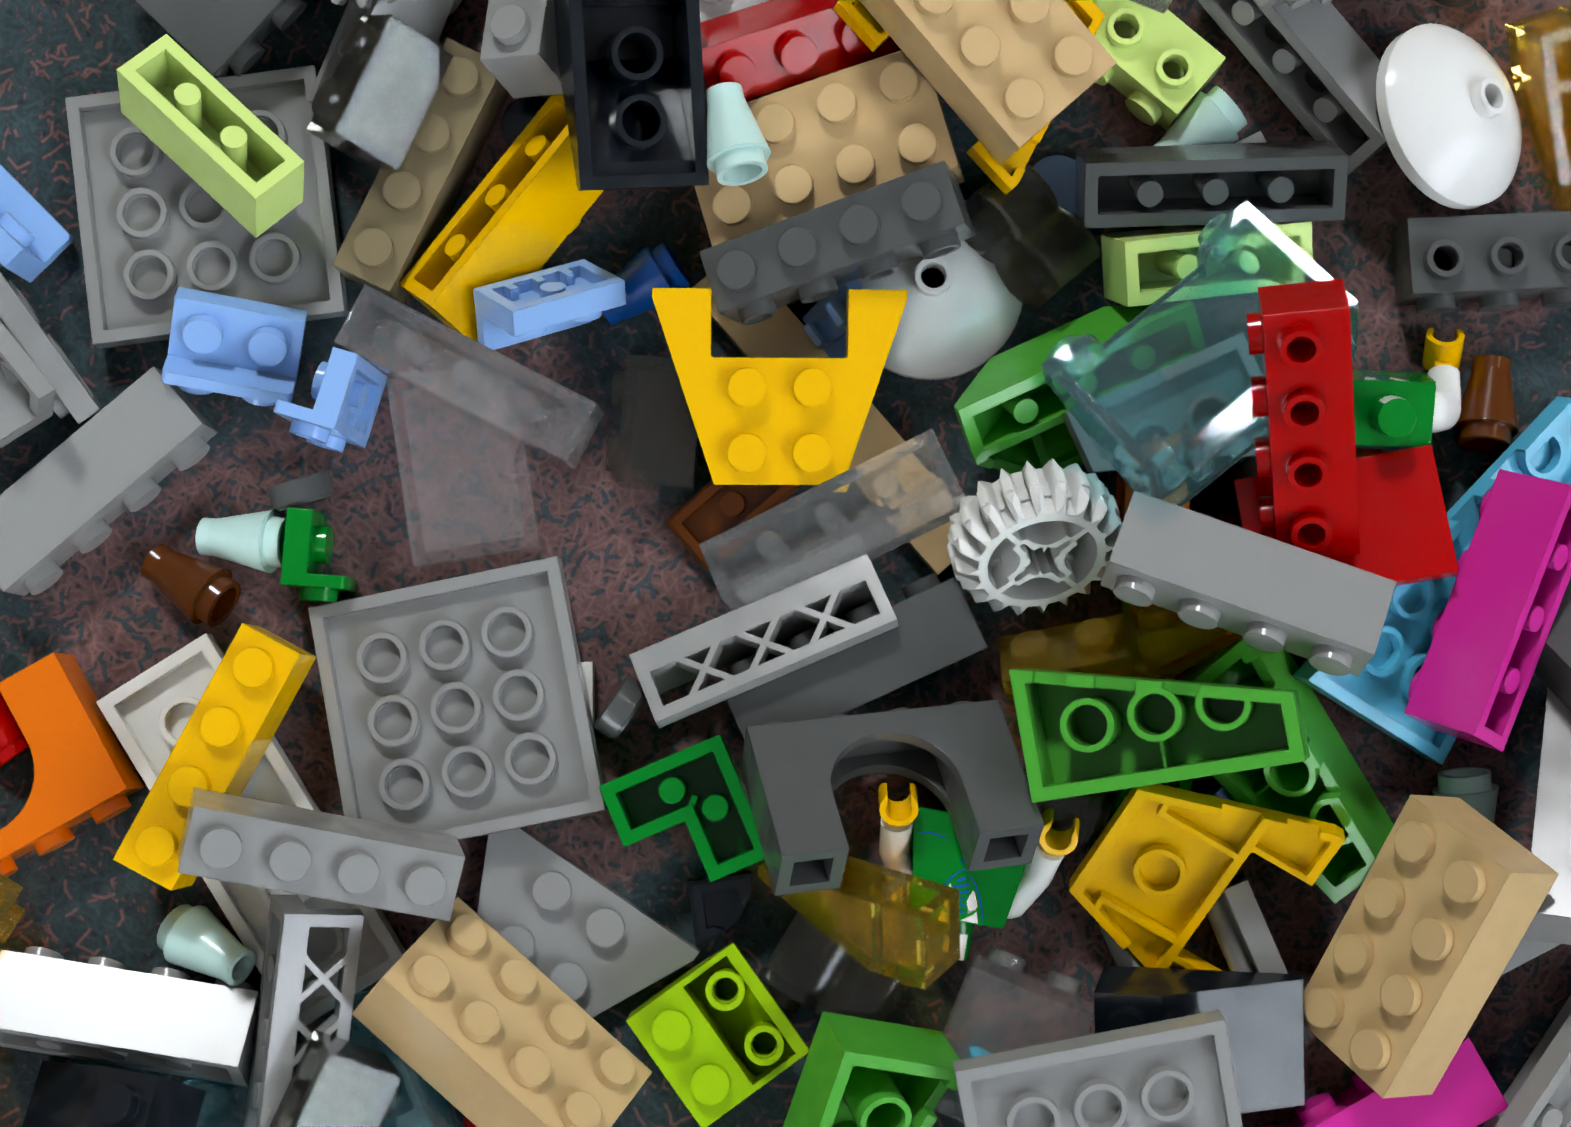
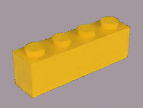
[399,94,604,347]
[113,623,317,891]

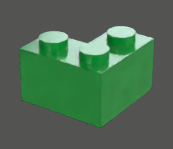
[598,734,765,882]

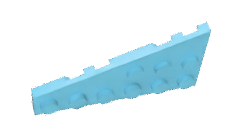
[1293,396,1571,765]

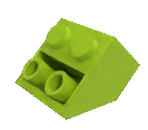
[626,942,810,1127]

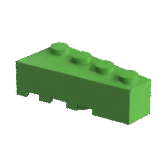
[1178,633,1394,904]
[1009,668,1310,803]
[783,1011,960,1127]

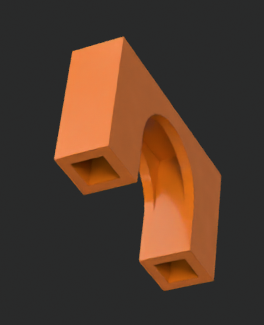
[0,652,145,881]

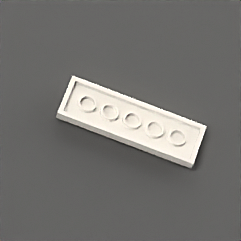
[96,633,406,1031]

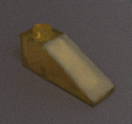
[1505,5,1571,211]
[758,856,960,989]

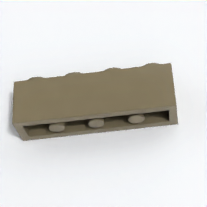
[332,38,509,307]

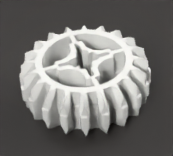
[947,458,1122,615]

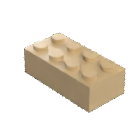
[859,0,1117,165]
[695,50,965,247]
[1304,794,1559,1099]
[351,897,652,1127]

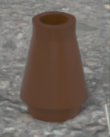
[1453,355,1519,453]
[141,544,241,627]

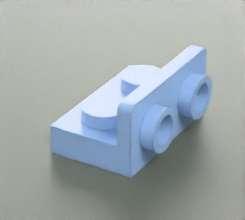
[0,164,73,283]
[473,259,626,351]
[161,287,308,407]
[273,347,388,453]

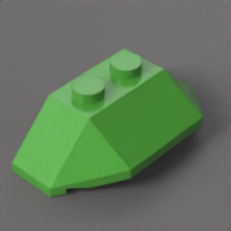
[954,300,1205,474]

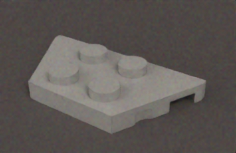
[477,828,700,1018]

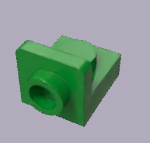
[280,507,357,603]

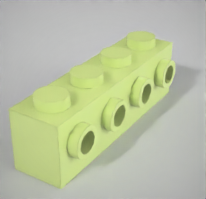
[1092,0,1226,131]

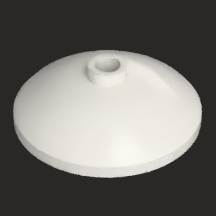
[1376,23,1522,210]
[857,200,1025,380]

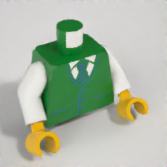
[1353,328,1465,447]
[878,783,1080,961]

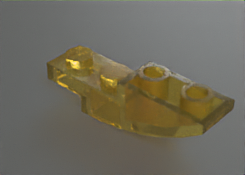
[998,600,1241,700]

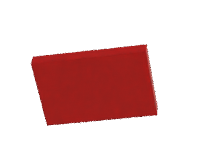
[1234,444,1459,586]

